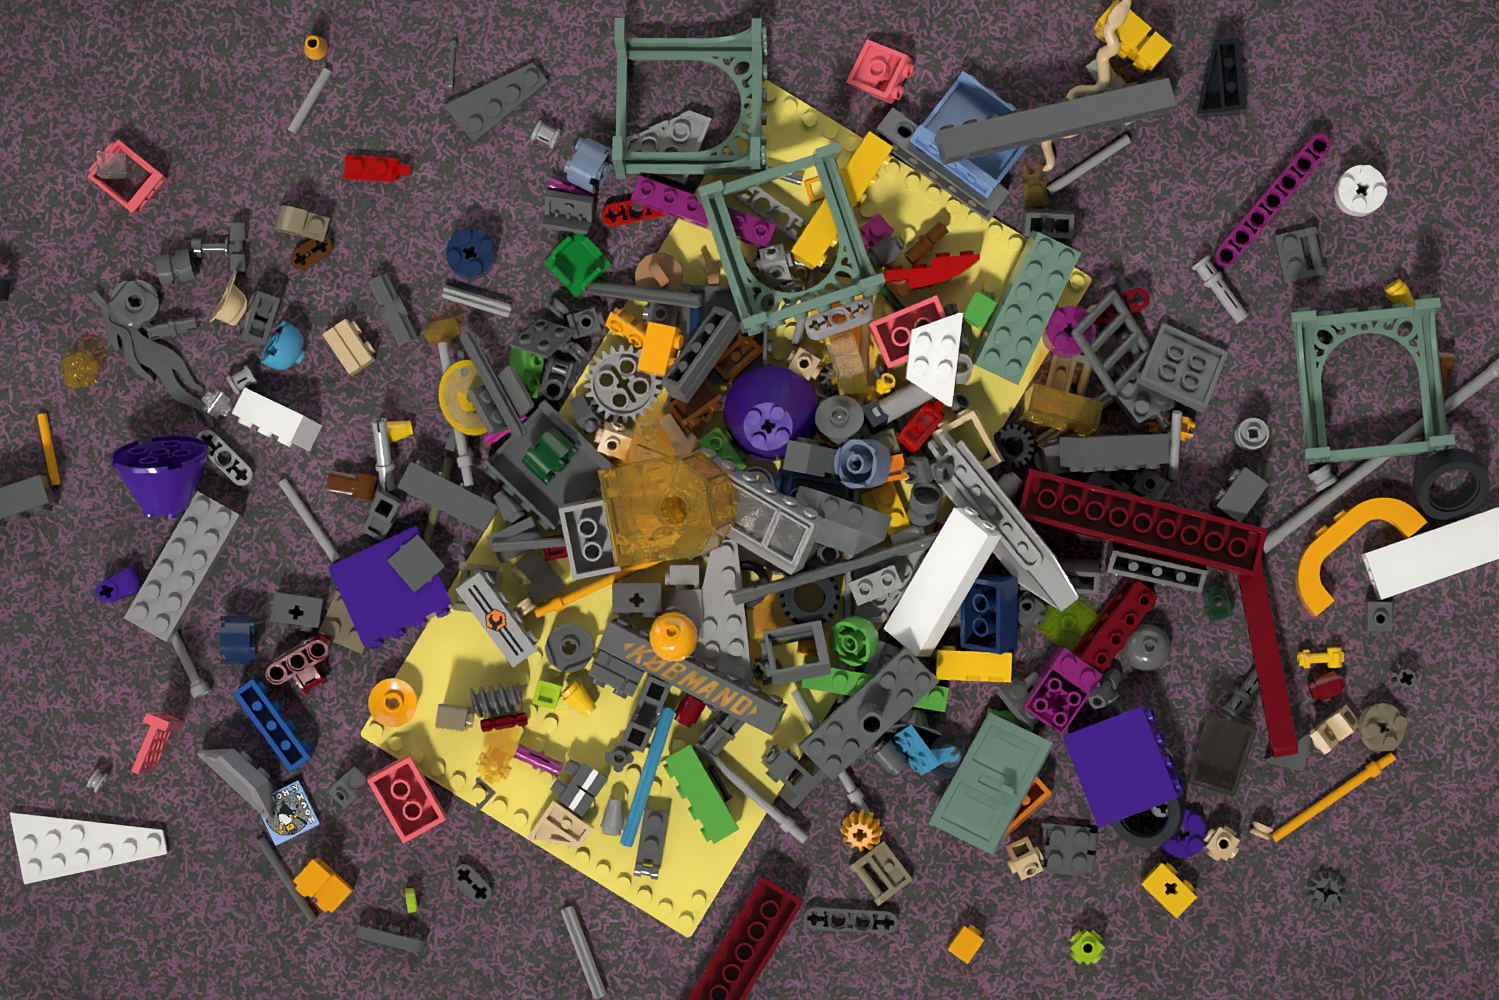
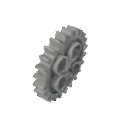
[584,345,662,424]

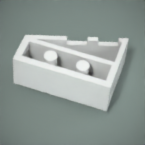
[232,387,322,452]

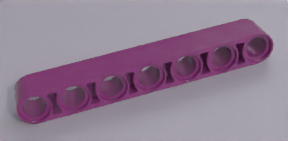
[1214,134,1331,268]

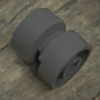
[155,249,196,286]
[907,482,942,527]

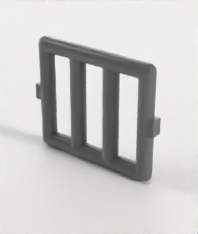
[1072,290,1151,396]

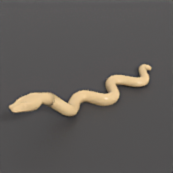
[1041,0,1132,171]

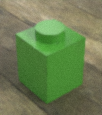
[962,290,997,331]

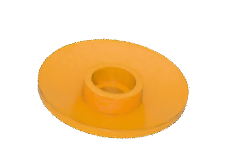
[368,678,417,727]

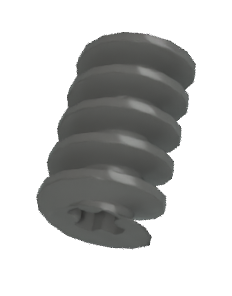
[470,680,523,718]

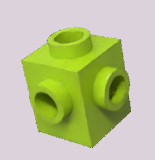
[1068,929,1105,965]

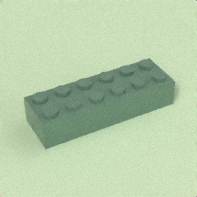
[971,231,1081,385]

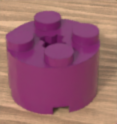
[1042,306,1095,359]

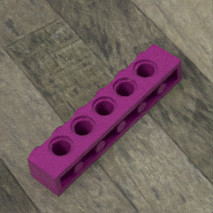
[631,176,776,249]

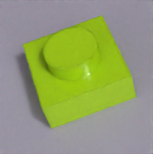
[532,680,562,710]

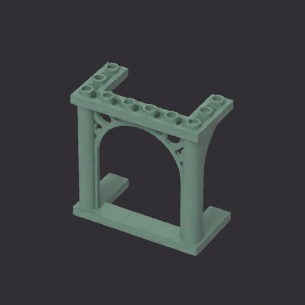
[612,18,767,179]
[696,141,886,336]
[1290,294,1455,465]

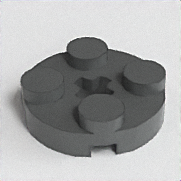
[110,279,159,329]
[545,624,594,672]

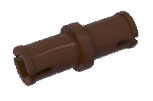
[904,221,948,265]

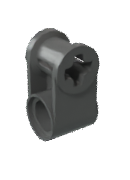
[542,354,575,403]

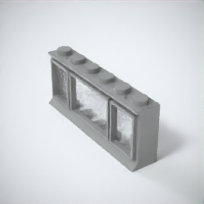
[670,448,824,575]

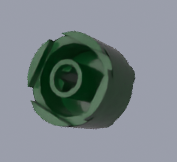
[521,427,579,485]

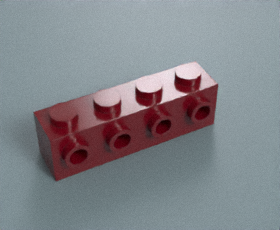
[1072,577,1159,674]

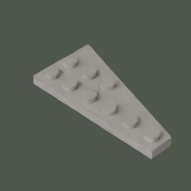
[693,538,753,684]

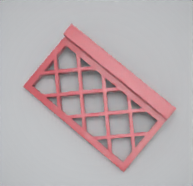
[131,712,185,774]

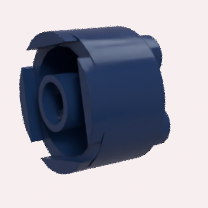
[446,229,496,280]
[220,615,255,665]

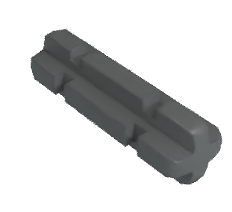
[943,303,971,350]

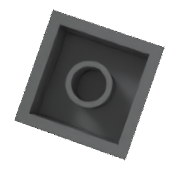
[1210,467,1269,523]

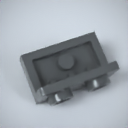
[542,190,594,235]

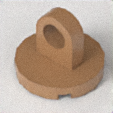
[635,253,683,291]

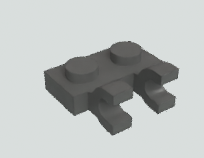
[997,671,1040,731]

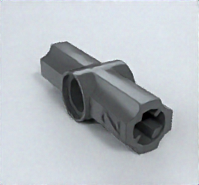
[368,273,418,347]

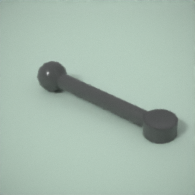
[448,40,458,90]

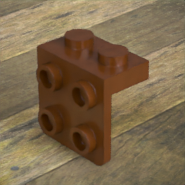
[667,377,724,430]

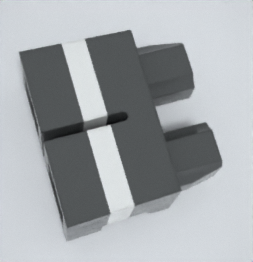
[550,759,609,817]

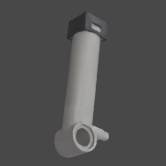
[862,353,973,435]

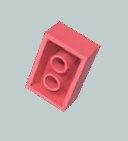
[868,295,946,368]
[367,752,447,844]

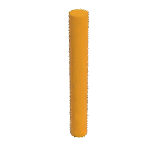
[37,413,61,486]

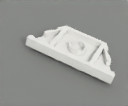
[905,313,963,407]

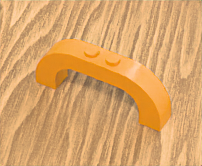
[1295,498,1427,617]

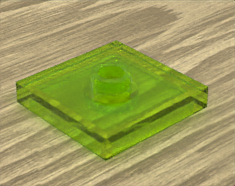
[1034,599,1099,653]

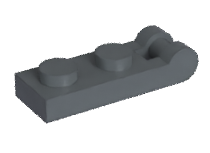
[633,808,669,880]

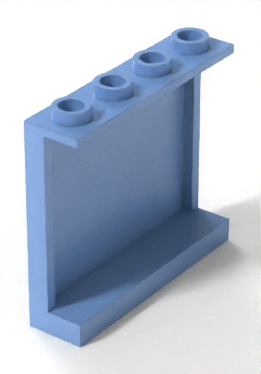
[910,71,1028,198]

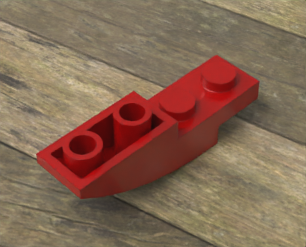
[883,251,980,291]

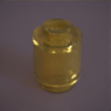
[423,316,461,347]

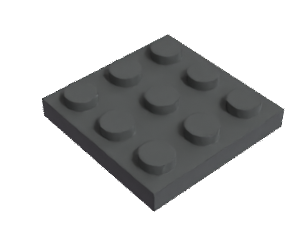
[1137,322,1229,413]

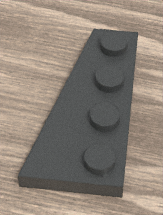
[443,63,548,143]

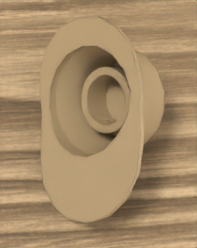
[209,270,247,325]

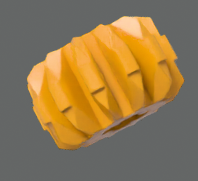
[841,809,883,852]

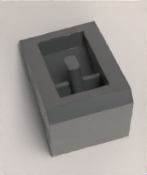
[1264,734,1311,771]

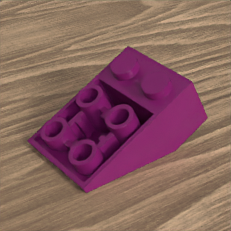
[1023,646,1103,735]

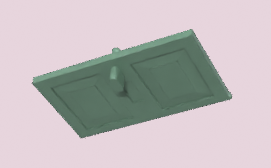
[928,712,1054,856]

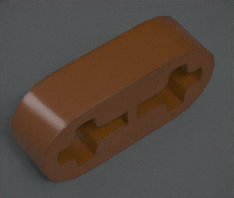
[290,236,333,271]

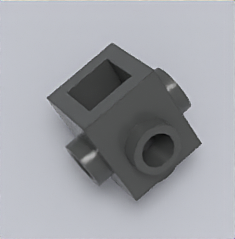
[1017,590,1047,632]

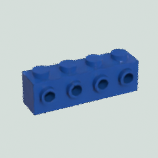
[233,679,313,772]

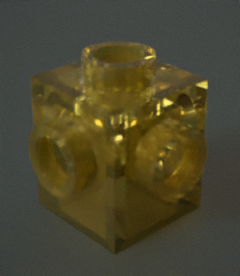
[61,350,100,390]
[476,745,513,784]

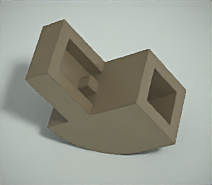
[273,205,330,242]

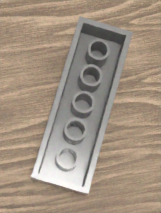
[124,491,243,644]

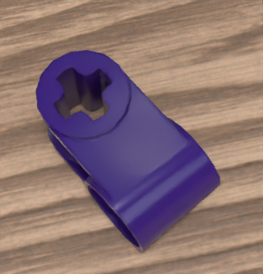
[95,566,143,603]

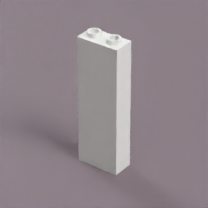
[884,507,1001,657]
[1361,507,1499,600]

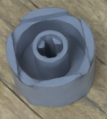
[564,138,613,194]
[834,439,891,488]

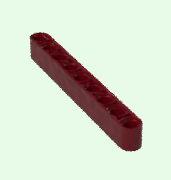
[1237,560,1298,758]

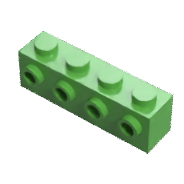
[664,744,739,844]

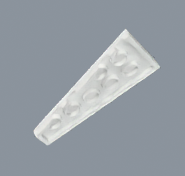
[10,812,169,884]

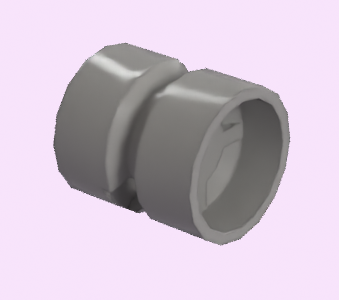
[1233,418,1269,451]

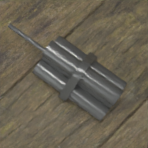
[697,710,746,756]

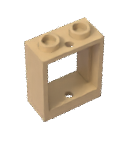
[931,408,1005,470]

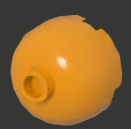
[649,612,698,662]

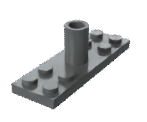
[798,646,939,781]

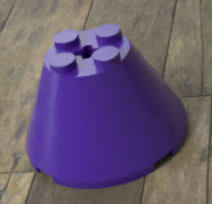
[723,366,819,461]
[111,435,209,519]

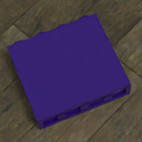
[328,526,454,649]
[1063,704,1184,828]

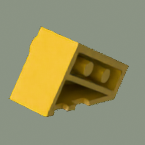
[935,646,1012,682]

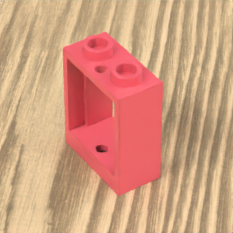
[88,140,166,216]

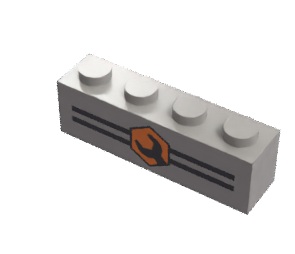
[455,569,538,667]

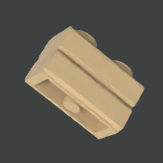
[323,318,376,376]

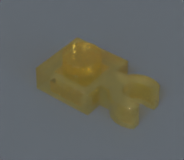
[1021,164,1049,208]

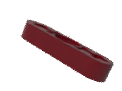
[1083,288,1150,326]

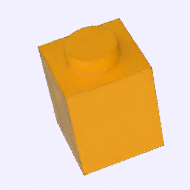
[947,924,984,964]

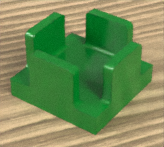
[544,233,612,298]

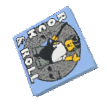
[261,780,320,846]

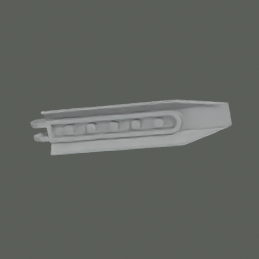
[928,431,1080,612]

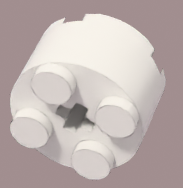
[1334,165,1387,217]

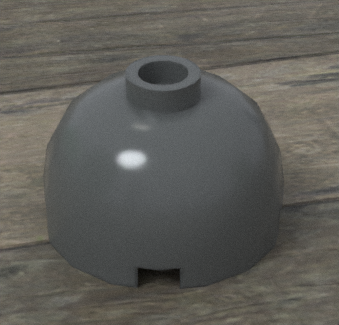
[1122,623,1171,671]

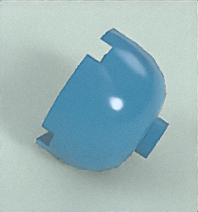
[260,320,305,370]

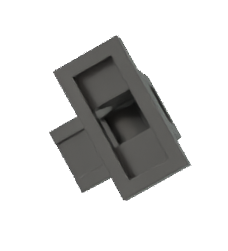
[761,744,826,809]

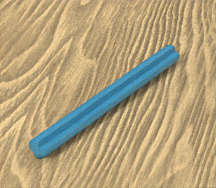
[620,707,675,847]

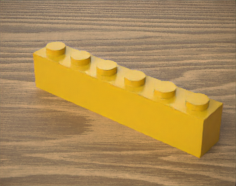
[789,131,893,270]

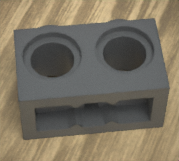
[237,291,280,346]

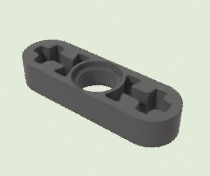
[355,924,426,953]

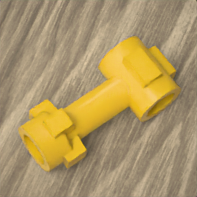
[864,373,895,403]
[1297,647,1344,668]

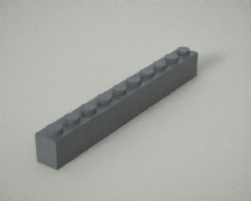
[935,77,1177,165]

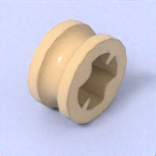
[513,596,538,618]
[1249,821,1273,840]

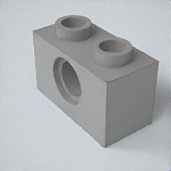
[848,564,903,606]

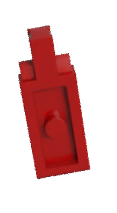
[344,155,412,183]
[896,399,945,453]

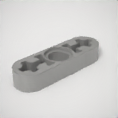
[805,299,874,340]
[196,430,254,486]

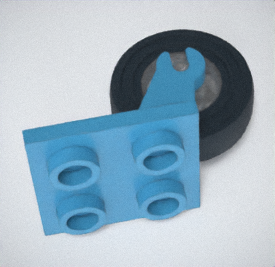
[893,725,968,779]

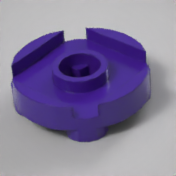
[1157,810,1207,858]

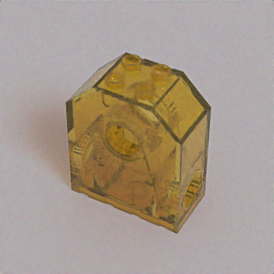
[598,452,737,567]

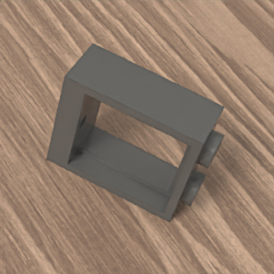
[760,620,831,685]

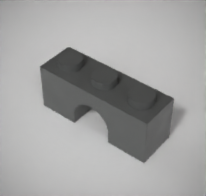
[621,676,672,753]

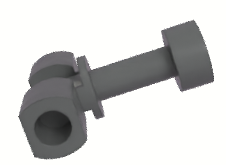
[191,223,246,272]
[1089,668,1124,716]

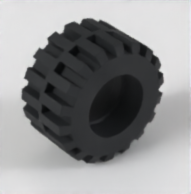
[779,566,840,624]

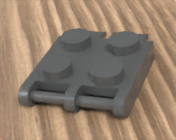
[1038,823,1098,876]

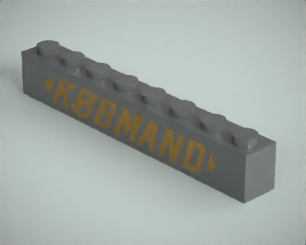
[598,617,788,735]

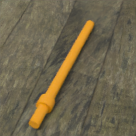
[533,549,670,618]
[1271,752,1396,842]

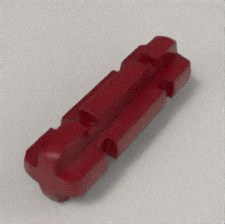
[480,712,528,732]

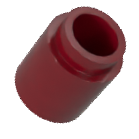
[1307,671,1346,701]
[674,692,706,728]

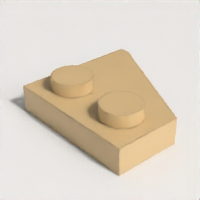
[527,799,594,848]

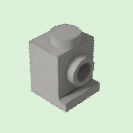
[665,565,699,590]

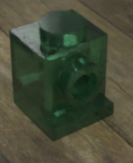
[1200,584,1234,622]

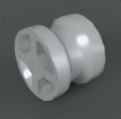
[1307,464,1338,492]

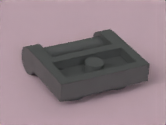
[1274,227,1327,283]

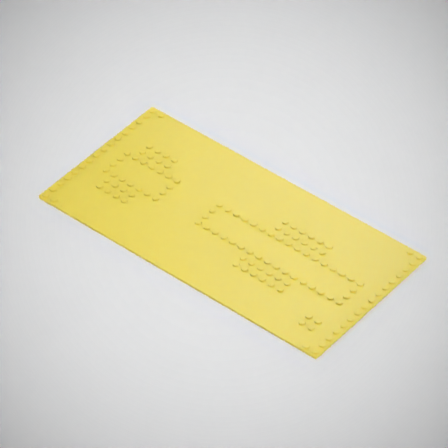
[361,80,1092,937]

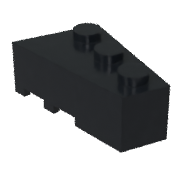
[1196,37,1246,118]

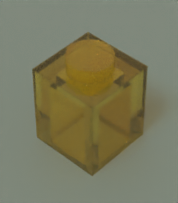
[747,607,774,644]

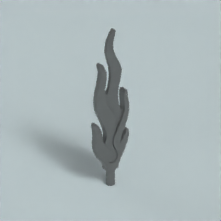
[89,289,214,428]

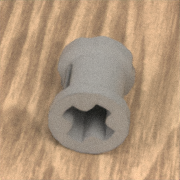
[531,120,561,149]
[226,364,258,395]

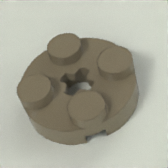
[1358,703,1407,752]

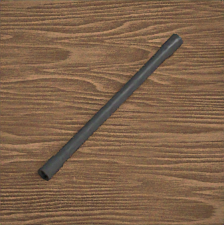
[731,531,940,606]

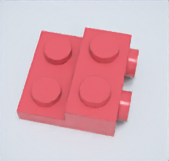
[846,40,914,104]

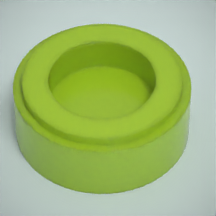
[405,888,418,913]

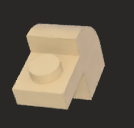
[1310,704,1359,755]

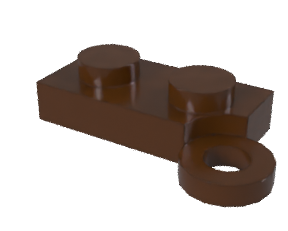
[712,329,763,384]

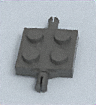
[1111,364,1177,432]

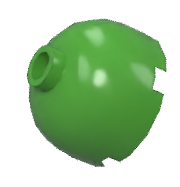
[829,616,879,666]

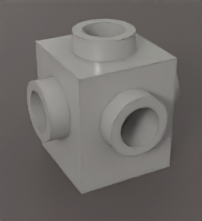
[757,243,793,286]

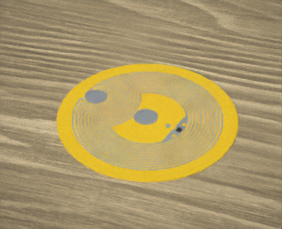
[439,360,487,435]

